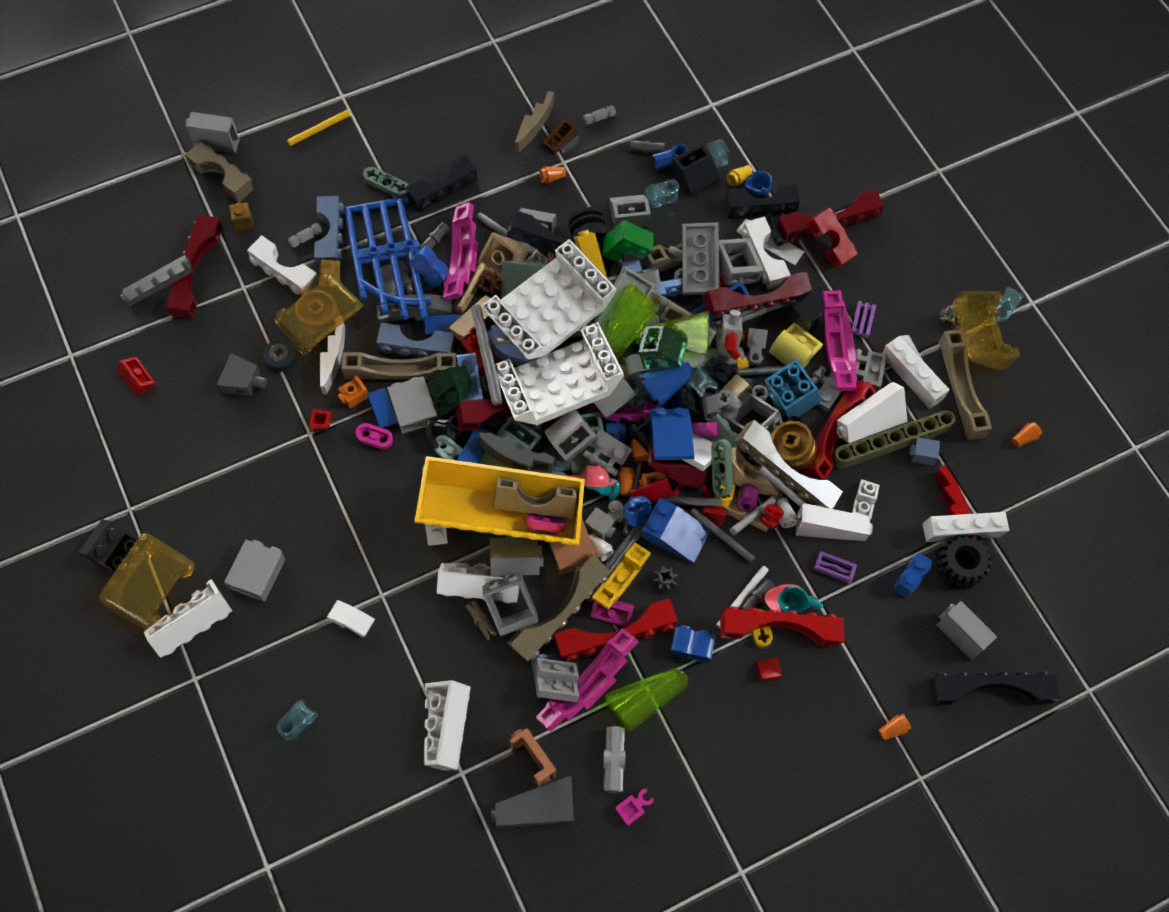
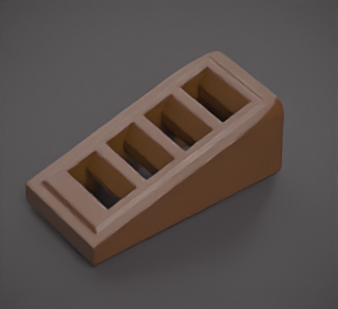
[542,118,579,154]

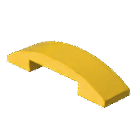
[592,543,651,610]

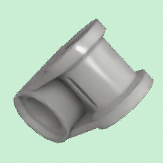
[702,390,740,421]

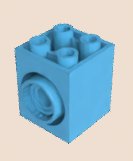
[764,359,821,419]

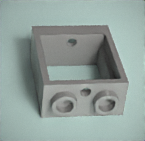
[719,238,764,285]
[722,391,783,435]
[482,572,538,636]

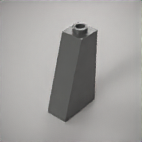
[491,777,574,829]

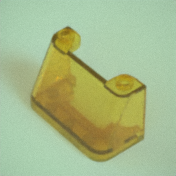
[274,274,364,356]
[953,291,1020,370]
[99,533,195,630]

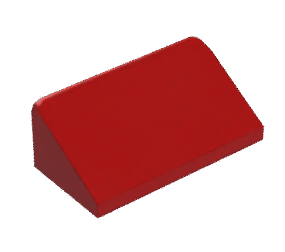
[117,357,156,396]
[630,476,674,503]

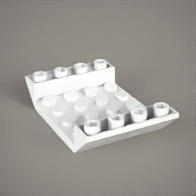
[481,239,617,360]
[495,322,624,425]

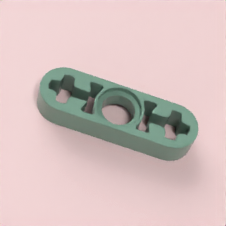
[363,167,408,198]
[711,439,733,497]

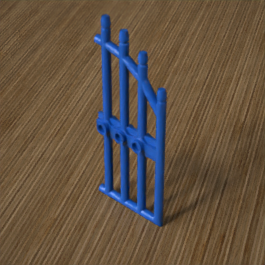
[344,196,431,321]

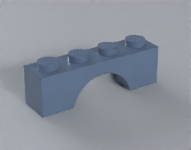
[314,196,344,267]
[377,323,455,358]

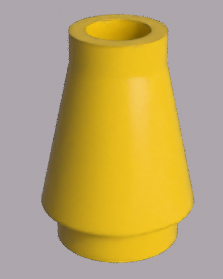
[727,165,752,186]

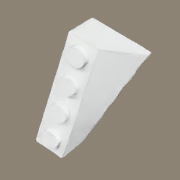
[882,335,949,409]
[437,563,520,603]
[144,579,232,658]
[424,680,470,771]

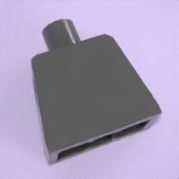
[217,354,267,396]

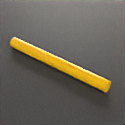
[287,110,351,146]

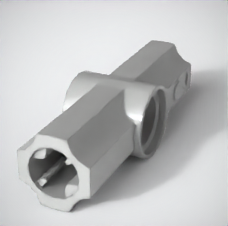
[603,726,625,794]

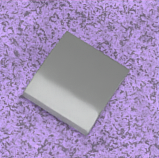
[536,657,579,702]

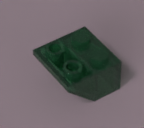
[639,325,687,369]
[426,366,472,418]

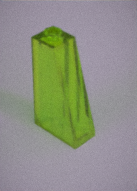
[604,283,660,359]
[636,311,709,353]
[604,667,689,733]

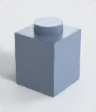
[909,437,940,466]

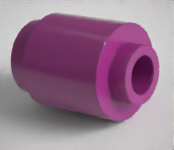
[737,484,758,512]

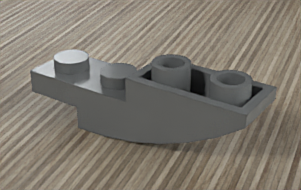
[376,294,452,324]
[479,432,555,473]

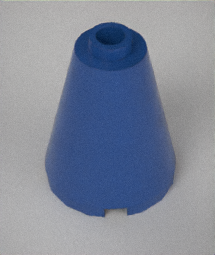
[638,360,693,408]

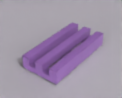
[851,301,876,339]
[813,551,857,584]

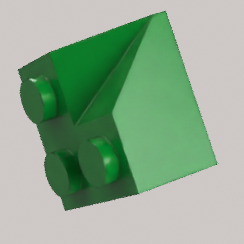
[602,220,654,262]

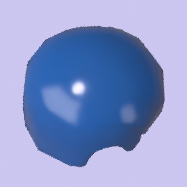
[745,171,772,198]
[623,496,652,527]

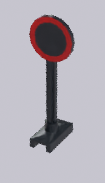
[625,415,711,517]

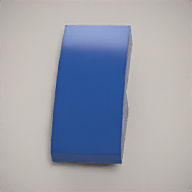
[423,315,462,336]
[367,388,398,428]

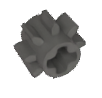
[940,305,963,328]
[653,566,678,592]

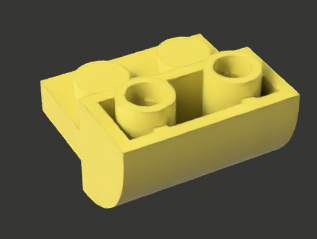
[769,322,823,368]

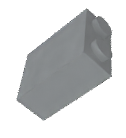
[185,112,240,153]
[387,376,438,434]
[490,538,543,576]
[224,540,286,602]
[937,601,997,661]

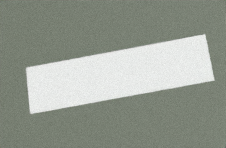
[736,219,804,265]

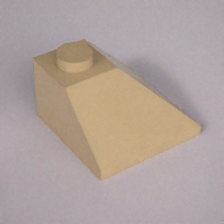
[476,232,529,282]

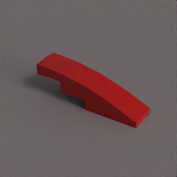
[934,465,977,538]

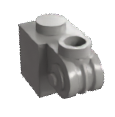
[745,328,768,367]
[585,501,625,540]

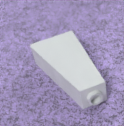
[837,382,907,443]
[796,504,873,542]

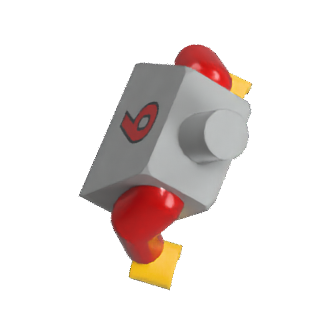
[716,310,749,369]

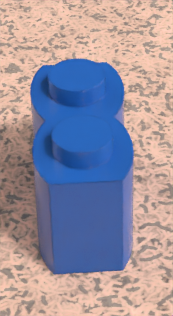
[410,245,449,288]
[894,553,932,598]
[670,625,715,663]

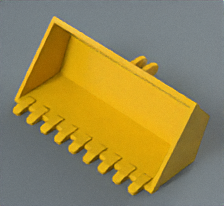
[415,456,584,545]

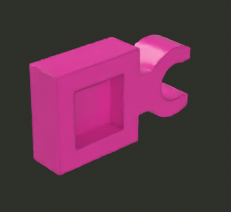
[615,789,654,826]

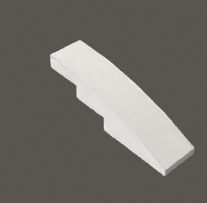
[320,319,345,395]

